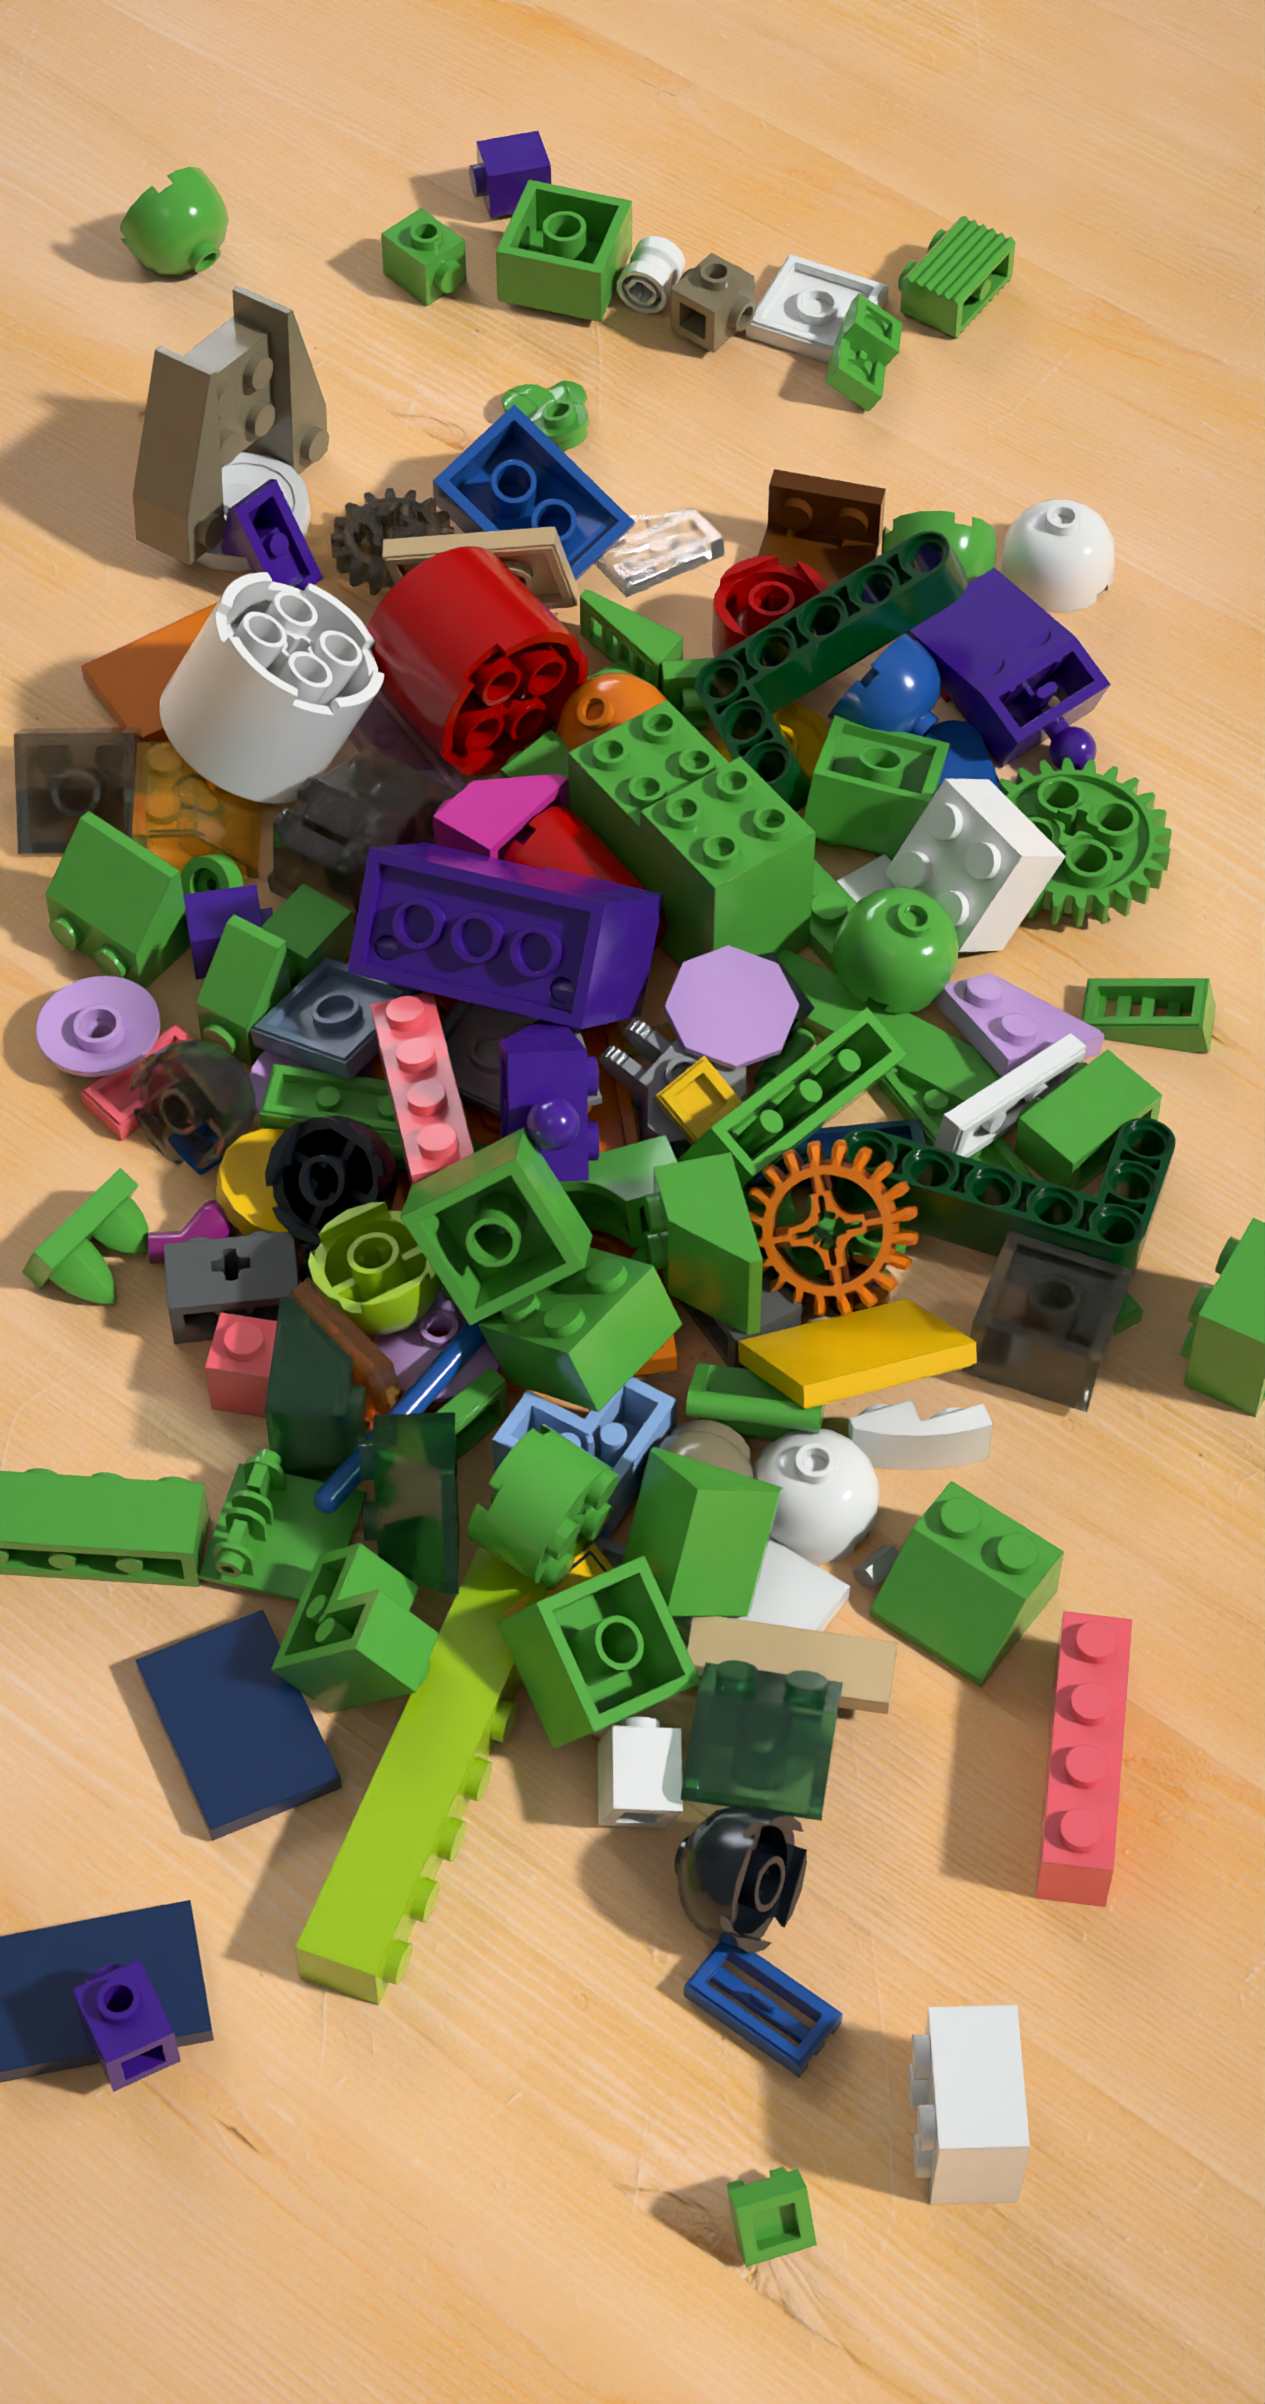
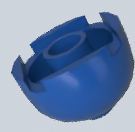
[828,633,942,737]

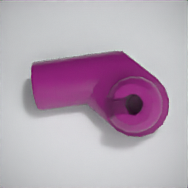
[148,1199,235,1264]

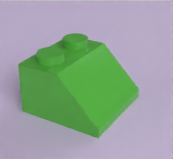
[803,715,950,860]
[45,811,191,989]
[643,1152,763,1335]
[870,1481,1064,1688]

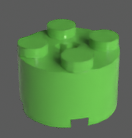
[467,1424,620,1590]

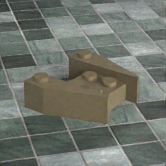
[133,286,329,565]

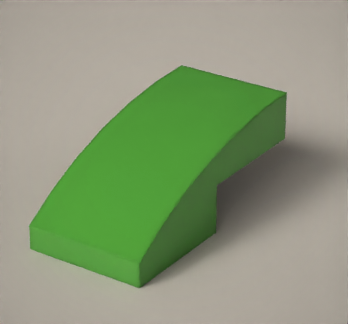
[825,293,902,412]

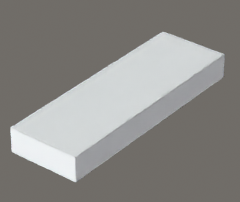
[934,1033,1086,1158]

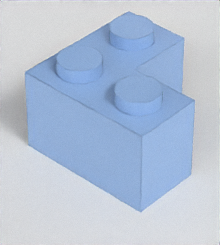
[492,1377,677,1539]

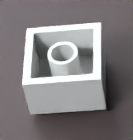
[884,779,1066,952]
[908,2005,1030,2205]

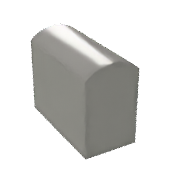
[853,1545,899,1586]

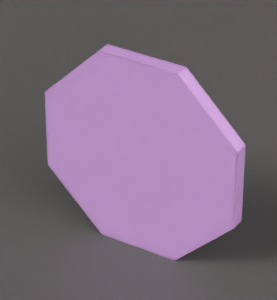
[664,945,799,1070]

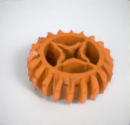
[748,1140,919,1316]

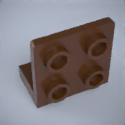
[758,469,886,588]

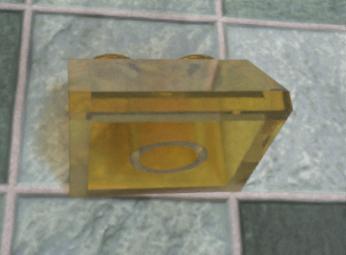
[132,742,261,879]

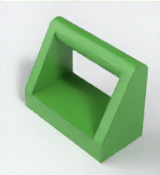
[686,1363,825,1442]

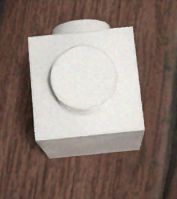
[597,1717,683,1828]

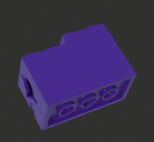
[347,842,664,1029]

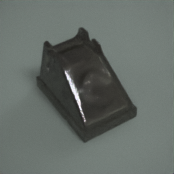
[267,748,459,931]

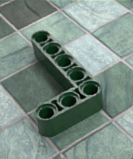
[695,531,968,812]
[833,1118,1176,1290]

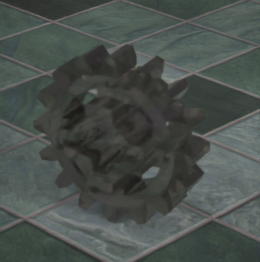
[331,488,454,595]

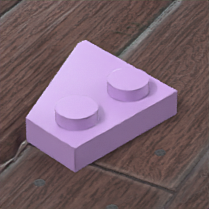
[935,973,1105,1077]

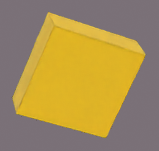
[653,1056,743,1145]

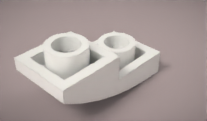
[847,1400,993,1470]

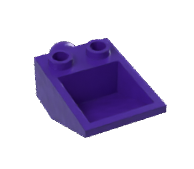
[906,567,1111,771]
[499,1020,599,1182]

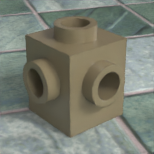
[671,253,756,353]

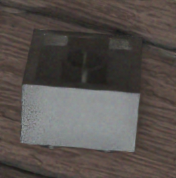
[14,727,143,854]
[962,1231,1134,1412]

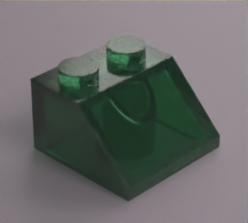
[265,1298,371,1482]
[360,1412,460,1595]
[681,1660,843,1821]

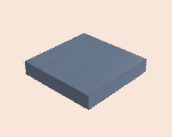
[250,957,423,1080]

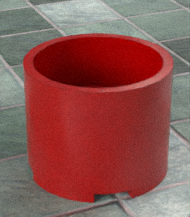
[367,546,588,776]

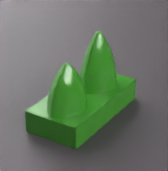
[22,1168,149,1305]

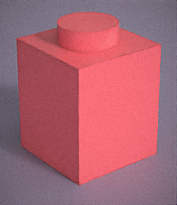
[205,1313,290,1419]

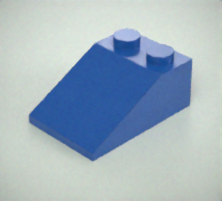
[433,404,635,581]

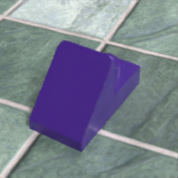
[221,479,323,591]

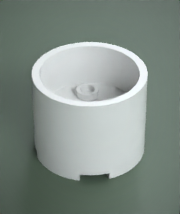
[159,572,384,804]

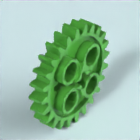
[998,758,1172,927]

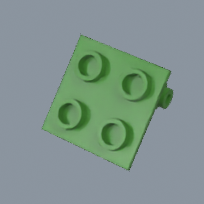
[198,1449,367,1602]

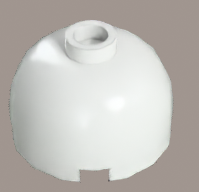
[1001,499,1115,613]
[753,1429,880,1566]

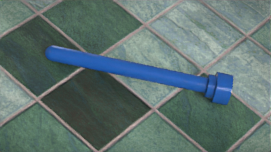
[314,1318,486,1514]

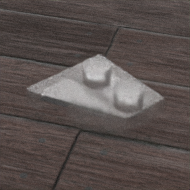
[594,509,725,598]

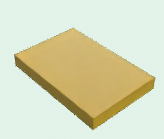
[738,1298,977,1409]

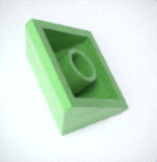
[622,1447,783,1617]

